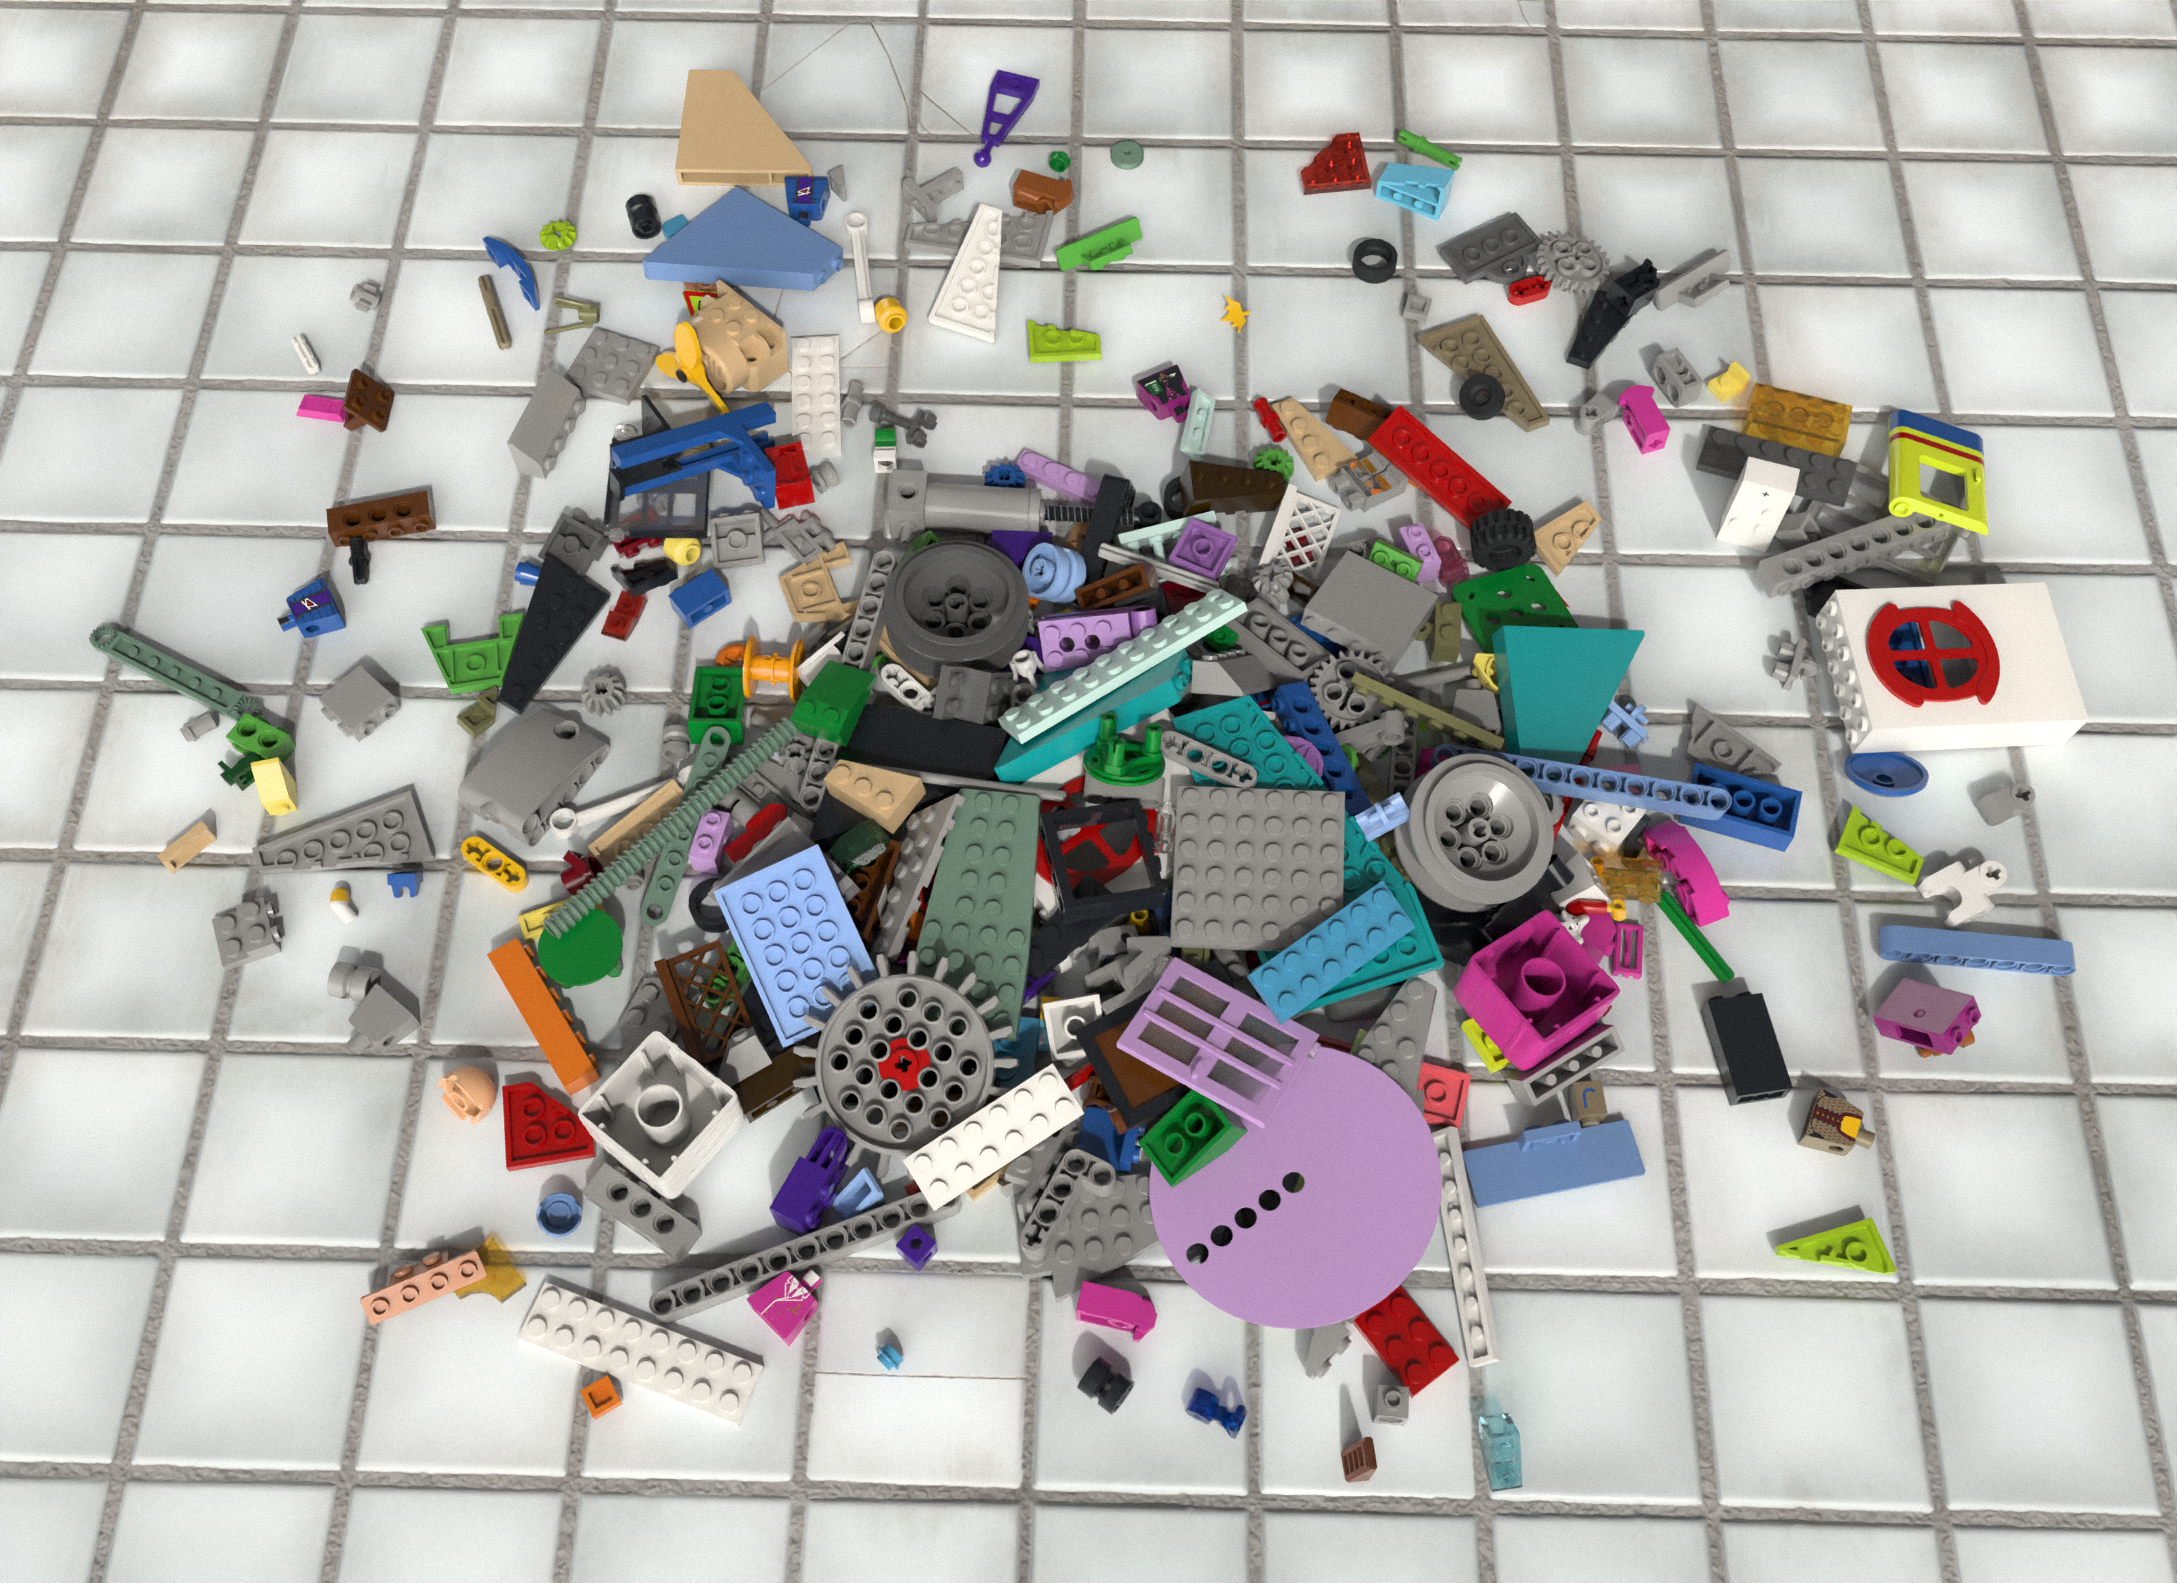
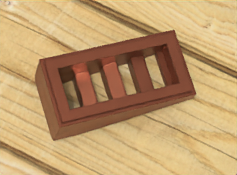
[1341,1437,1377,1483]

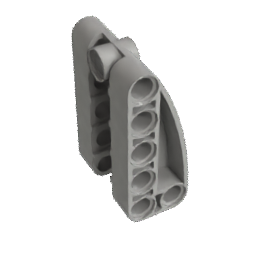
[458,709,610,847]

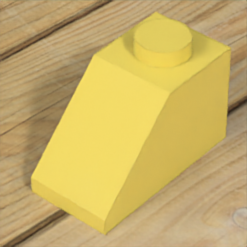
[251,757,298,815]

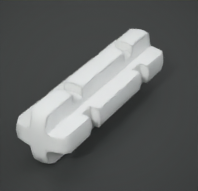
[291,335,321,375]

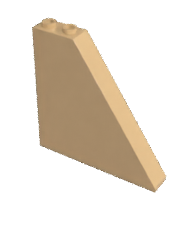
[675,70,813,187]

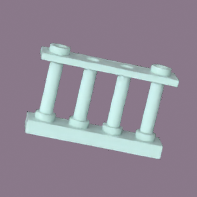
[1115,510,1232,584]

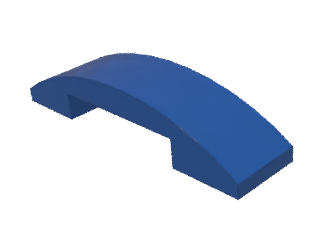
[483,237,540,311]

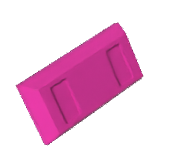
[296,395,347,423]

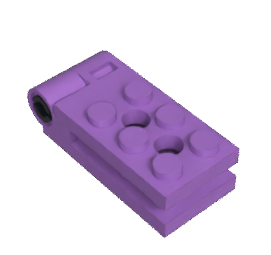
[1038,605,1158,673]

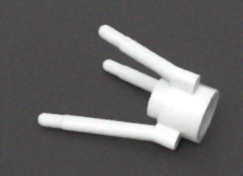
[1009,650,1049,691]

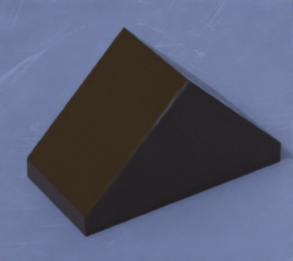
[1286,570,1324,608]

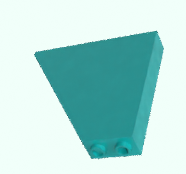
[1492,625,1645,781]
[994,649,1193,785]

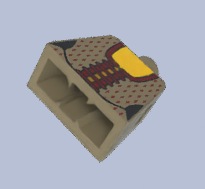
[1798,1087,1875,1156]

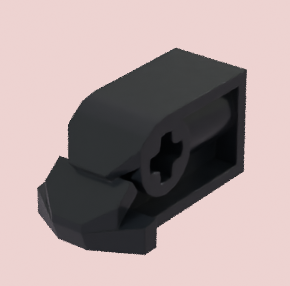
[1604,258,1660,317]

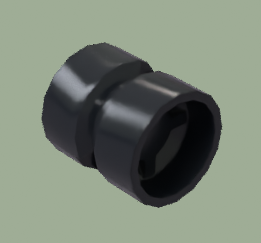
[625,194,662,239]
[1077,1356,1135,1415]

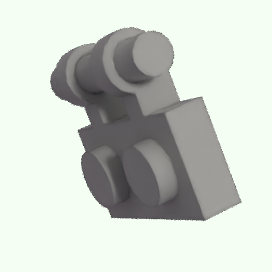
[774,512,837,565]

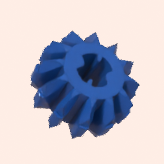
[984,461,1026,488]

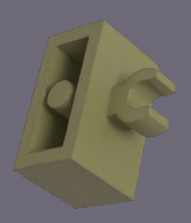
[1415,601,1462,663]

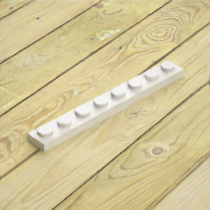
[1431,1126,1501,1368]

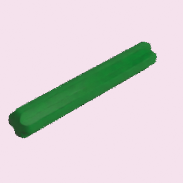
[1655,891,1735,984]

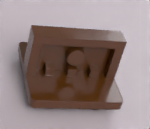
[342,368,395,433]

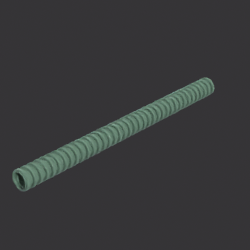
[543,717,799,939]

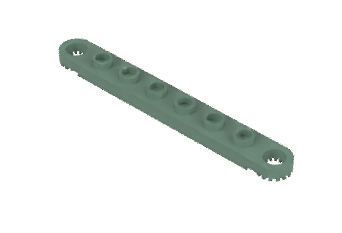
[89,625,262,722]
[640,726,731,927]

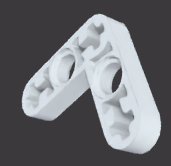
[881,664,938,716]

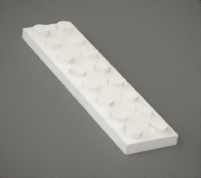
[518,1282,764,1427]

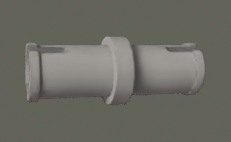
[840,381,864,428]

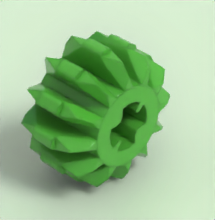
[1253,446,1294,484]

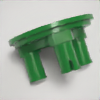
[1083,712,1165,787]
[537,909,623,989]

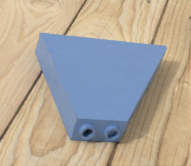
[643,186,844,291]

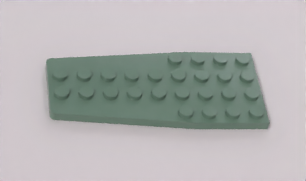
[906,788,1041,1041]

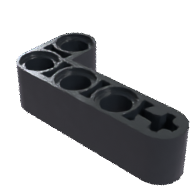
[1477,854,1575,944]

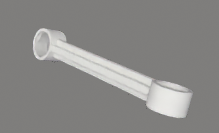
[845,212,876,324]
[550,765,692,839]

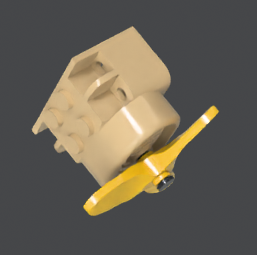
[655,280,789,414]

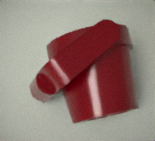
[561,850,603,895]

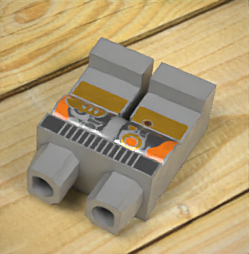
[1331,449,1408,512]

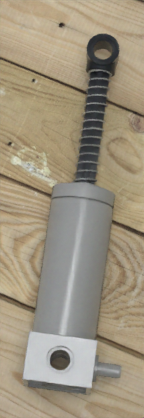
[888,469,1162,545]

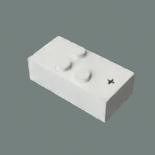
[1716,457,1800,552]

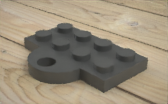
[1440,212,1542,285]

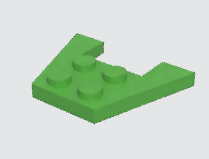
[421,613,525,695]

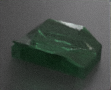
[829,819,891,874]

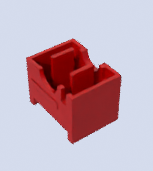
[765,441,815,510]

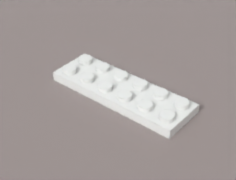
[791,335,842,458]
[903,1063,1084,1211]

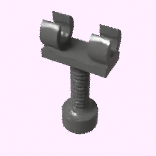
[869,403,937,448]

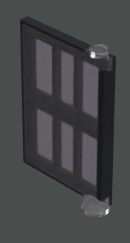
[603,423,713,542]

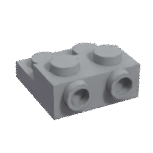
[709,510,765,570]
[212,896,283,971]

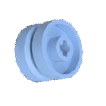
[1022,543,1086,604]

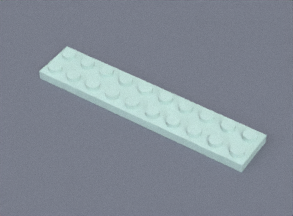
[998,588,1248,744]

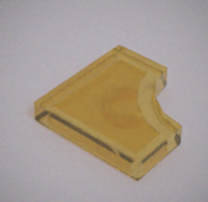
[454,1237,527,1303]

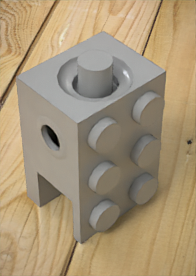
[1084,953,1181,1016]

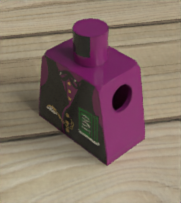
[1136,364,1190,423]

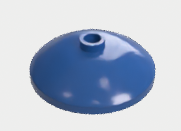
[1844,752,1929,798]

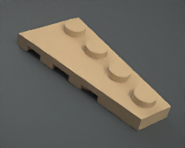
[1271,397,1360,482]
[587,779,683,867]

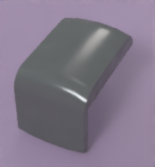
[1323,979,1407,1022]

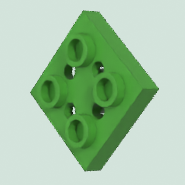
[1368,539,1424,583]

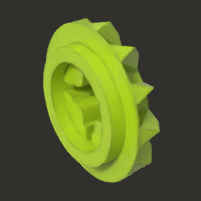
[539,219,577,251]

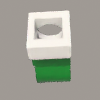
[873,428,898,473]

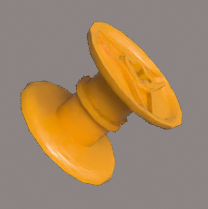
[743,634,806,703]

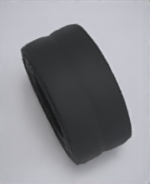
[1459,374,1505,420]

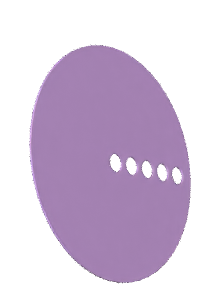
[1149,1044,1442,1329]

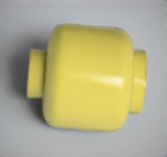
[663,538,701,566]

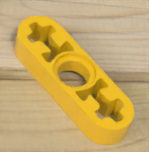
[461,836,529,893]

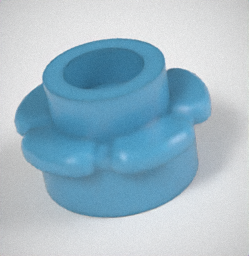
[876,1342,904,1370]

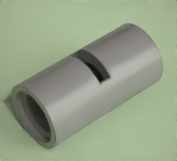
[717,788,763,829]

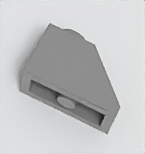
[1775,512,1825,551]
[717,1026,772,1087]

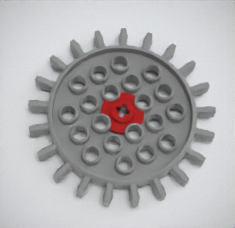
[793,951,1019,1180]

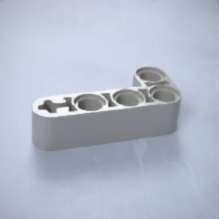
[1020,1149,1116,1260]

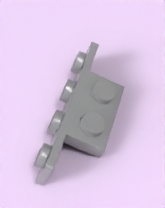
[1656,249,1730,311]
[1004,1119,1080,1223]

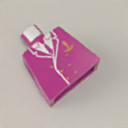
[746,1269,822,1346]

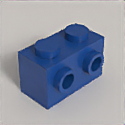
[668,569,732,629]

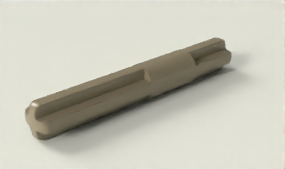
[478,275,511,350]

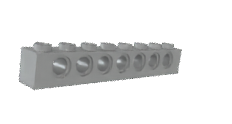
[1754,500,1952,599]

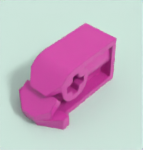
[1618,385,1670,455]
[1076,1281,1157,1342]

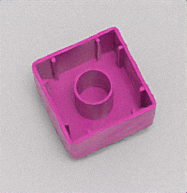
[1453,910,1620,1071]

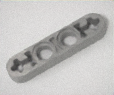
[1161,731,1257,788]

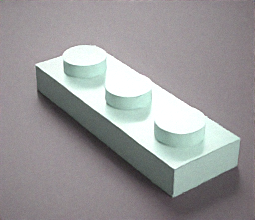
[1179,388,1216,462]

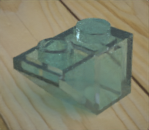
[1479,1413,1523,1492]

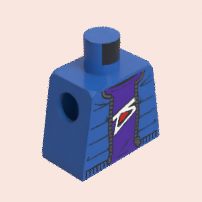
[785,176,830,227]
[277,578,346,638]

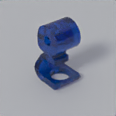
[1185,1388,1248,1439]

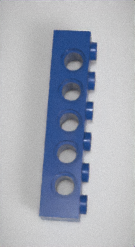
[1270,681,1373,819]

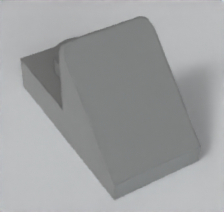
[1123,936,1171,990]

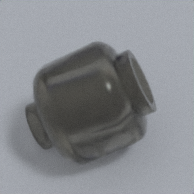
[1220,573,1257,605]

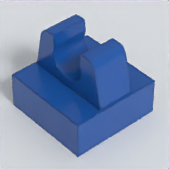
[387,871,423,898]

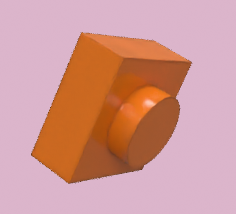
[580,1375,623,1420]

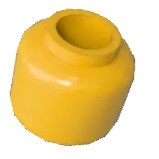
[874,297,907,333]

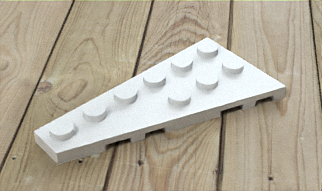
[928,204,1003,344]

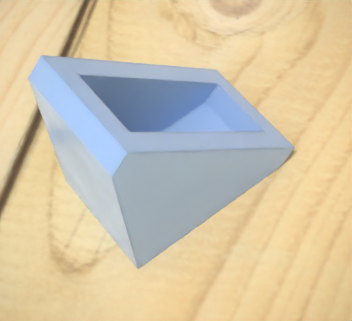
[833,1167,886,1221]

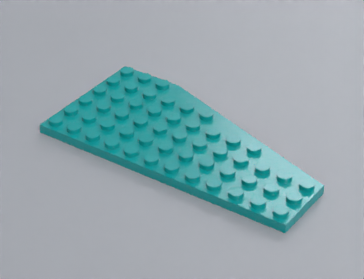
[1172,695,1445,1016]

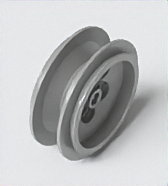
[1394,754,1554,912]

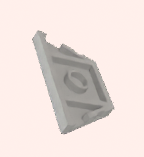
[1685,704,1782,779]
[617,976,707,1050]

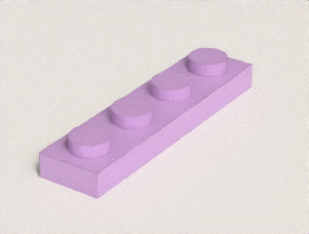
[1013,449,1101,508]

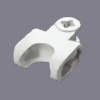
[1917,860,2007,931]

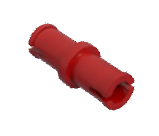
[1253,397,1287,443]

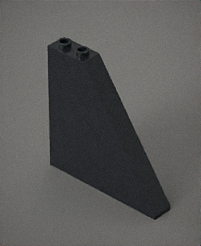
[809,703,1010,852]

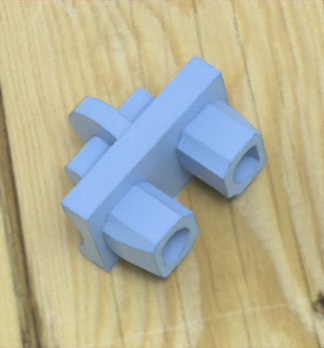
[1601,701,1649,750]
[1354,792,1409,842]

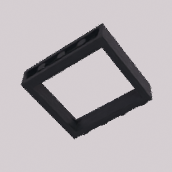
[1039,799,1168,923]

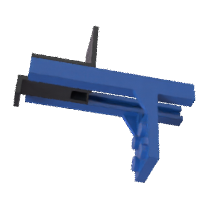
[609,395,776,510]

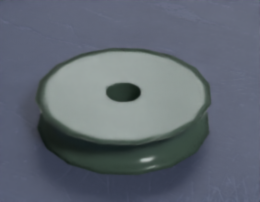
[1110,140,1144,170]

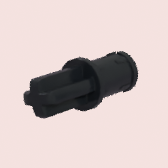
[348,537,370,585]

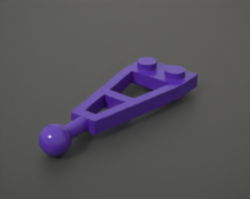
[974,70,1040,168]

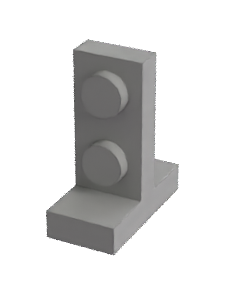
[902,167,964,223]

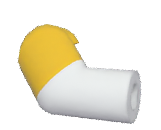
[330,888,358,925]

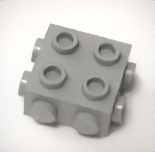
[318,665,400,742]

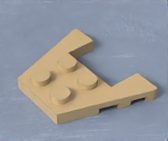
[778,541,874,622]

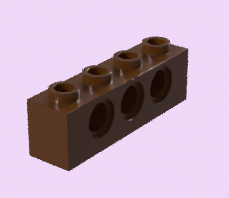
[326,491,436,547]

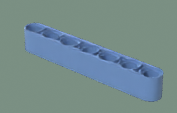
[1878,925,2076,976]

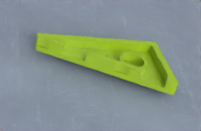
[1774,1217,1897,1276]

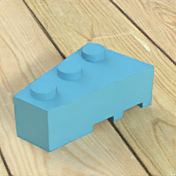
[1375,162,1455,221]

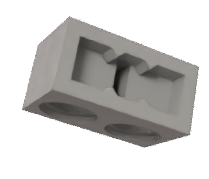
[1651,347,1704,409]

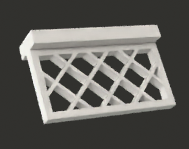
[1254,484,1342,579]

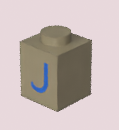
[1567,1080,1607,1127]

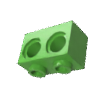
[226,712,296,763]

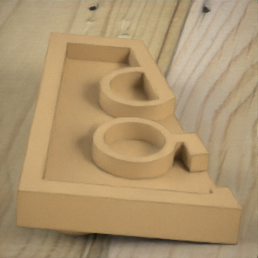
[1534,500,1602,577]

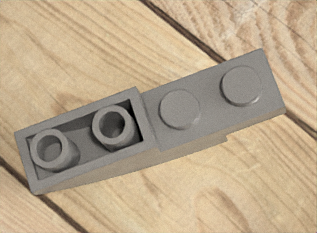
[1305,1314,1360,1380]

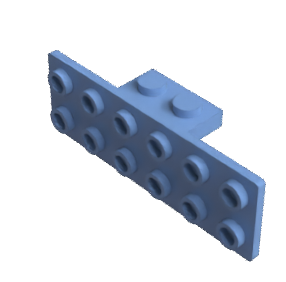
[1462,1119,1646,1208]

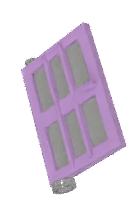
[1117,954,1321,1129]

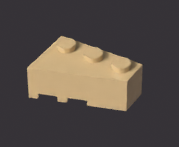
[823,759,926,834]

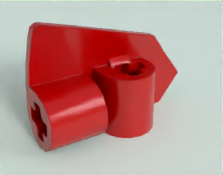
[723,803,787,864]

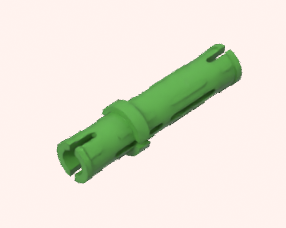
[1397,128,1463,171]

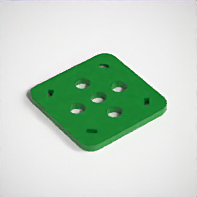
[1451,564,1579,654]

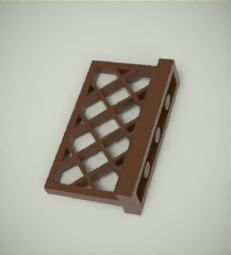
[654,939,753,1068]

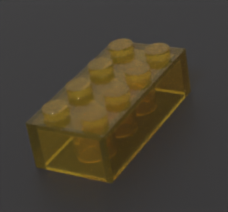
[1741,383,1853,458]

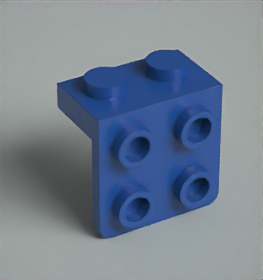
[1076,1107,1147,1174]

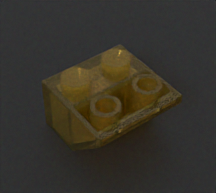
[1602,856,1664,904]

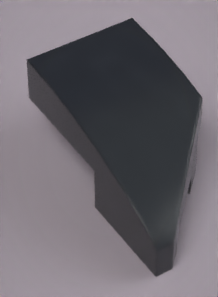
[1621,814,1651,871]

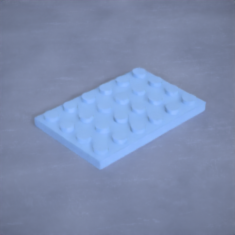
[714,844,879,1048]

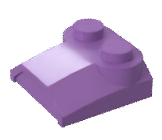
[1168,518,1237,580]

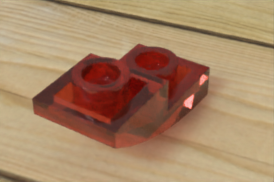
[601,591,648,642]

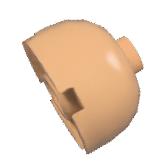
[438,1065,497,1125]

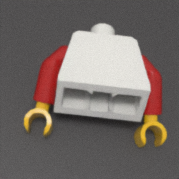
[1540,852,1626,921]

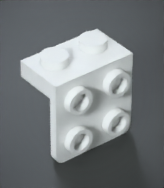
[1566,783,1646,860]

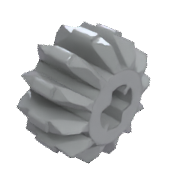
[581,672,626,717]

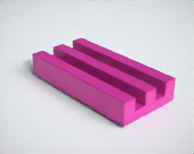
[1612,922,1644,979]

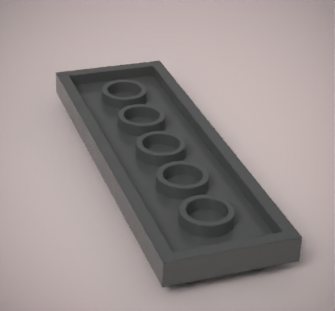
[1696,426,1858,507]

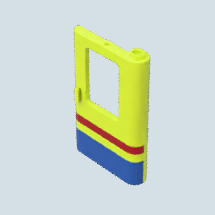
[1888,409,1988,536]

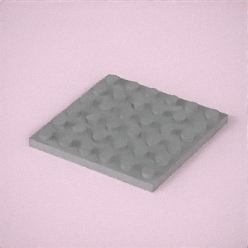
[1170,786,1345,952]

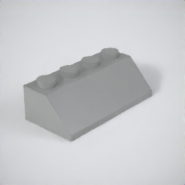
[507,367,585,480]
[1225,598,1335,688]
[1191,649,1278,696]

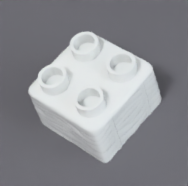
[578,1031,745,1200]

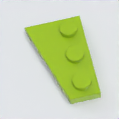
[1028,320,1101,363]
[1834,805,1924,885]

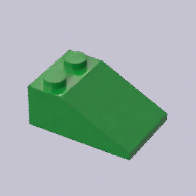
[790,660,878,747]
[687,666,747,745]
[1138,1089,1248,1187]

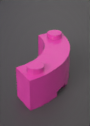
[1643,820,1730,927]

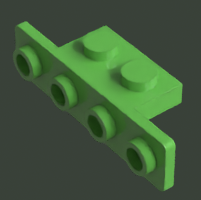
[1055,216,1142,271]

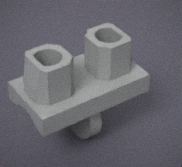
[1771,638,1818,691]

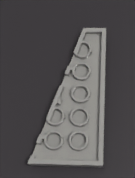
[252,790,435,875]

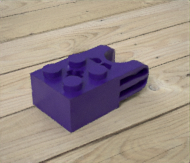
[769,1127,850,1237]

